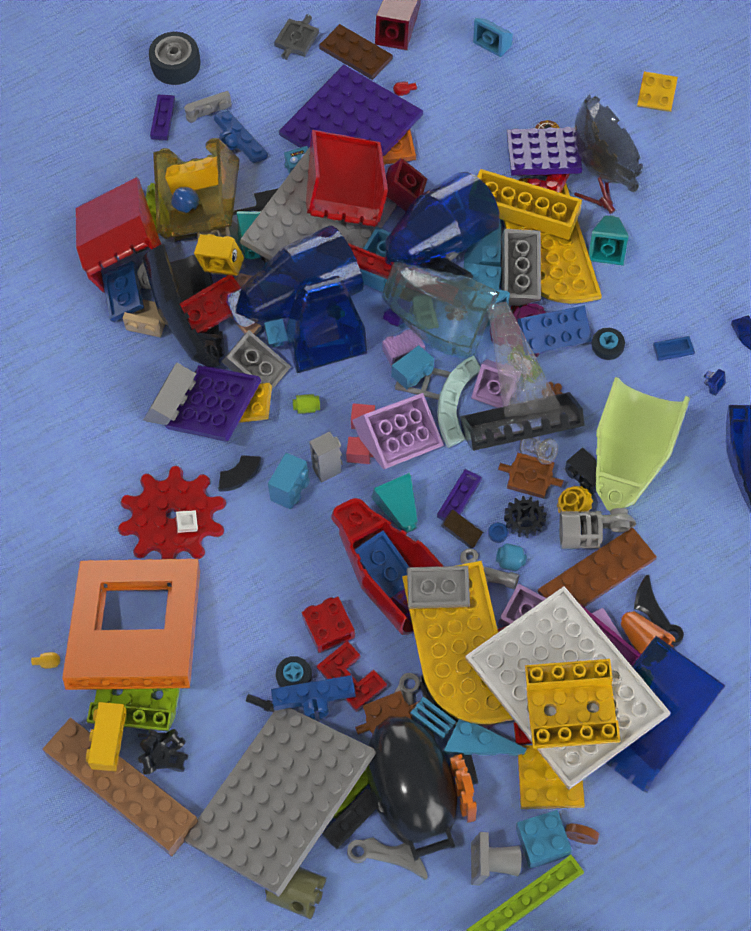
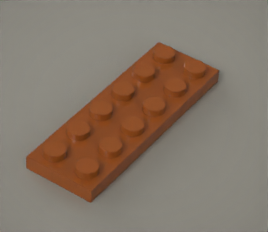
[538,527,657,607]

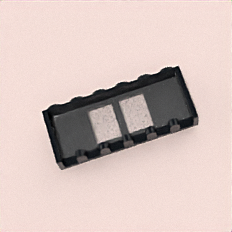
[460,392,585,451]

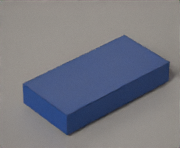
[653,336,695,361]

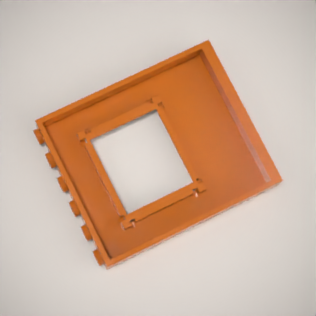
[62,558,200,690]

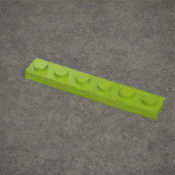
[466,855,584,931]

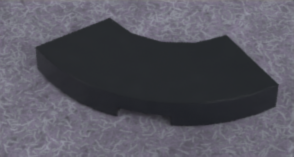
[218,455,261,492]

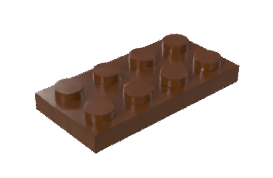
[319,24,393,80]

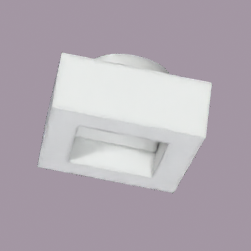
[176,510,198,533]

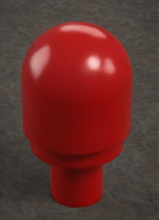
[393,81,417,96]

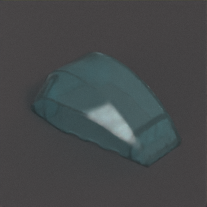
[381,262,500,358]

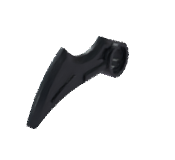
[634,575,684,647]

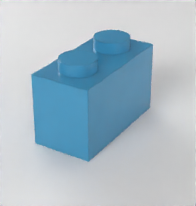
[391,345,434,390]

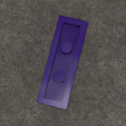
[150,94,175,141]
[437,469,482,521]

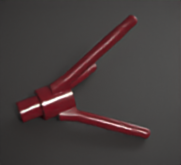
[574,173,616,214]

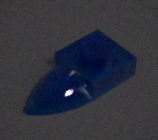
[731,315,751,350]

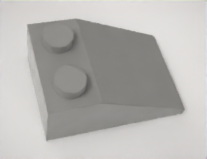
[221,330,291,390]

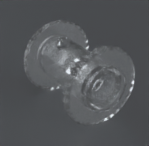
[519,436,558,465]

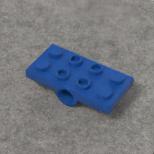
[517,305,592,356]

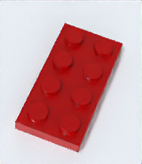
[180,275,251,333]

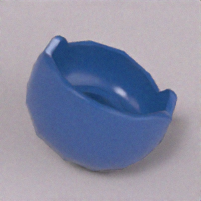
[171,187,200,213]

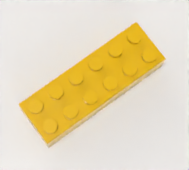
[468,169,582,240]

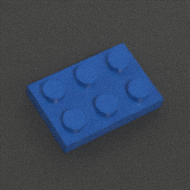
[102,261,144,322]
[355,531,410,598]

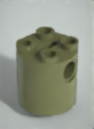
[265,867,327,919]

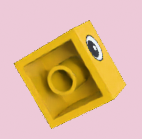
[194,234,244,276]

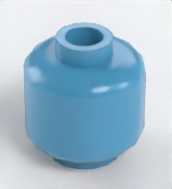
[496,543,527,571]

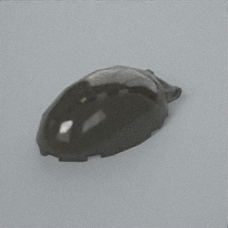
[573,94,643,192]

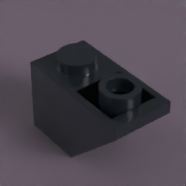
[565,447,597,495]

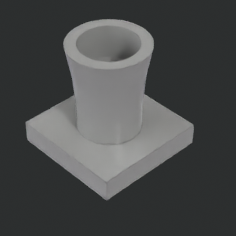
[471,832,522,886]

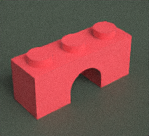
[346,403,375,464]

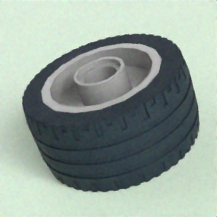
[149,31,201,85]

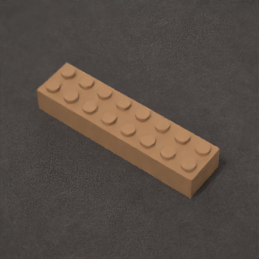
[42,717,198,857]

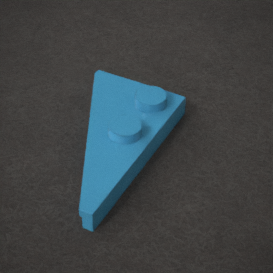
[443,719,527,756]

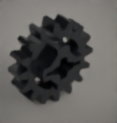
[504,496,547,538]

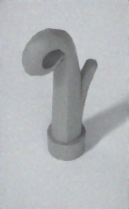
[460,548,519,590]

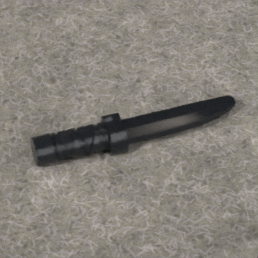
[246,694,274,712]

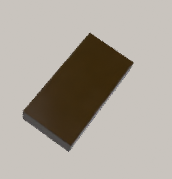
[441,509,483,549]

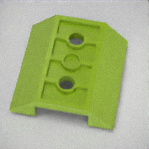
[87,688,180,731]

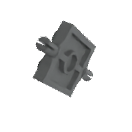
[274,14,319,60]

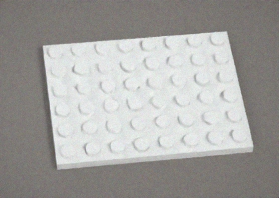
[465,586,671,790]

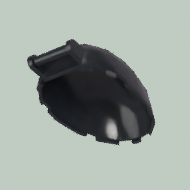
[367,716,457,861]

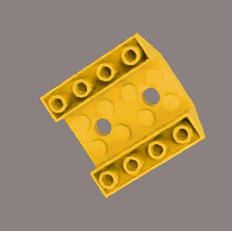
[525,659,620,749]

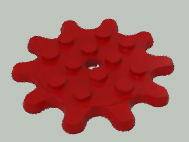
[118,466,226,559]

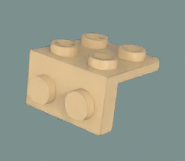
[122,299,165,338]

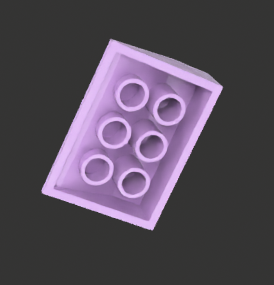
[352,393,444,470]

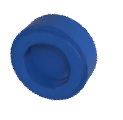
[488,522,508,543]

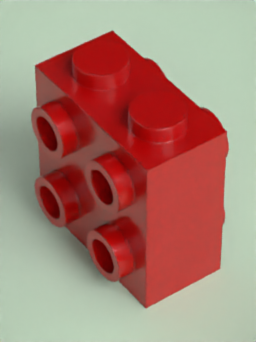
[302,596,355,653]

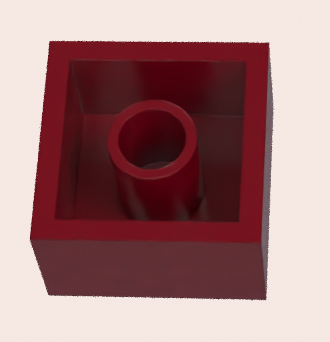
[386,158,428,212]

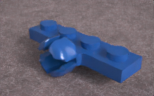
[214,110,268,163]
[271,675,356,720]

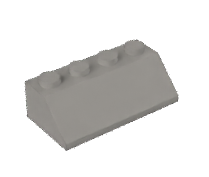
[501,229,541,306]

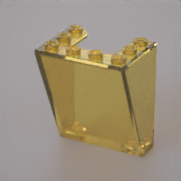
[153,138,240,239]

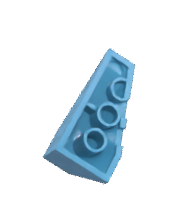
[464,214,501,269]

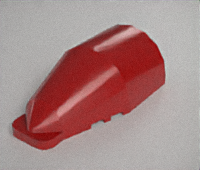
[331,498,444,635]

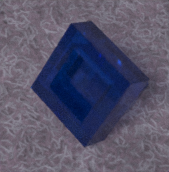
[704,369,726,396]

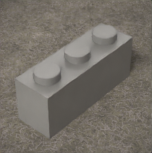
[309,431,343,483]

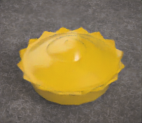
[556,485,593,513]

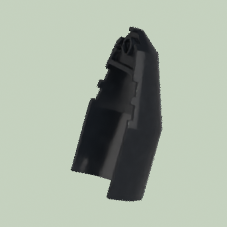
[142,244,225,368]

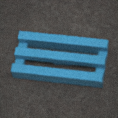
[410,697,456,739]

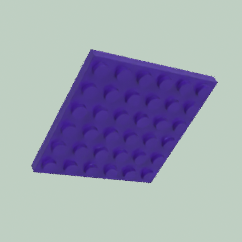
[279,64,423,156]

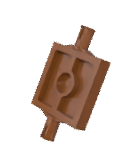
[498,453,564,499]
[355,690,420,735]

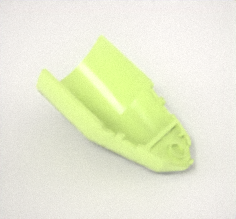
[596,377,690,512]

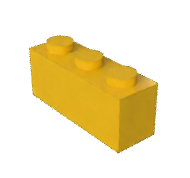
[165,157,224,195]
[86,702,127,771]

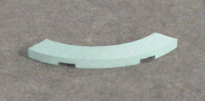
[437,355,481,448]

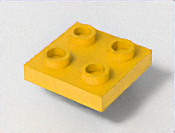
[637,71,678,112]
[239,383,272,423]

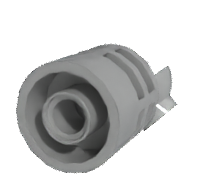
[559,508,636,549]

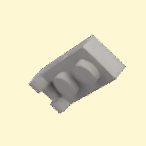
[184,91,232,123]

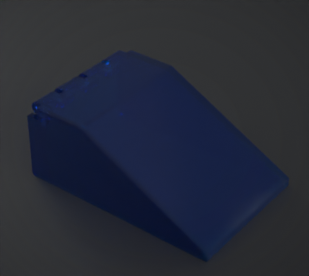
[605,636,725,793]

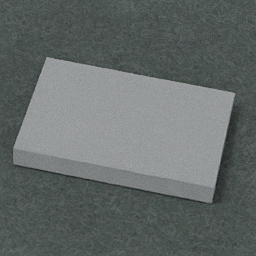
[407,566,470,609]

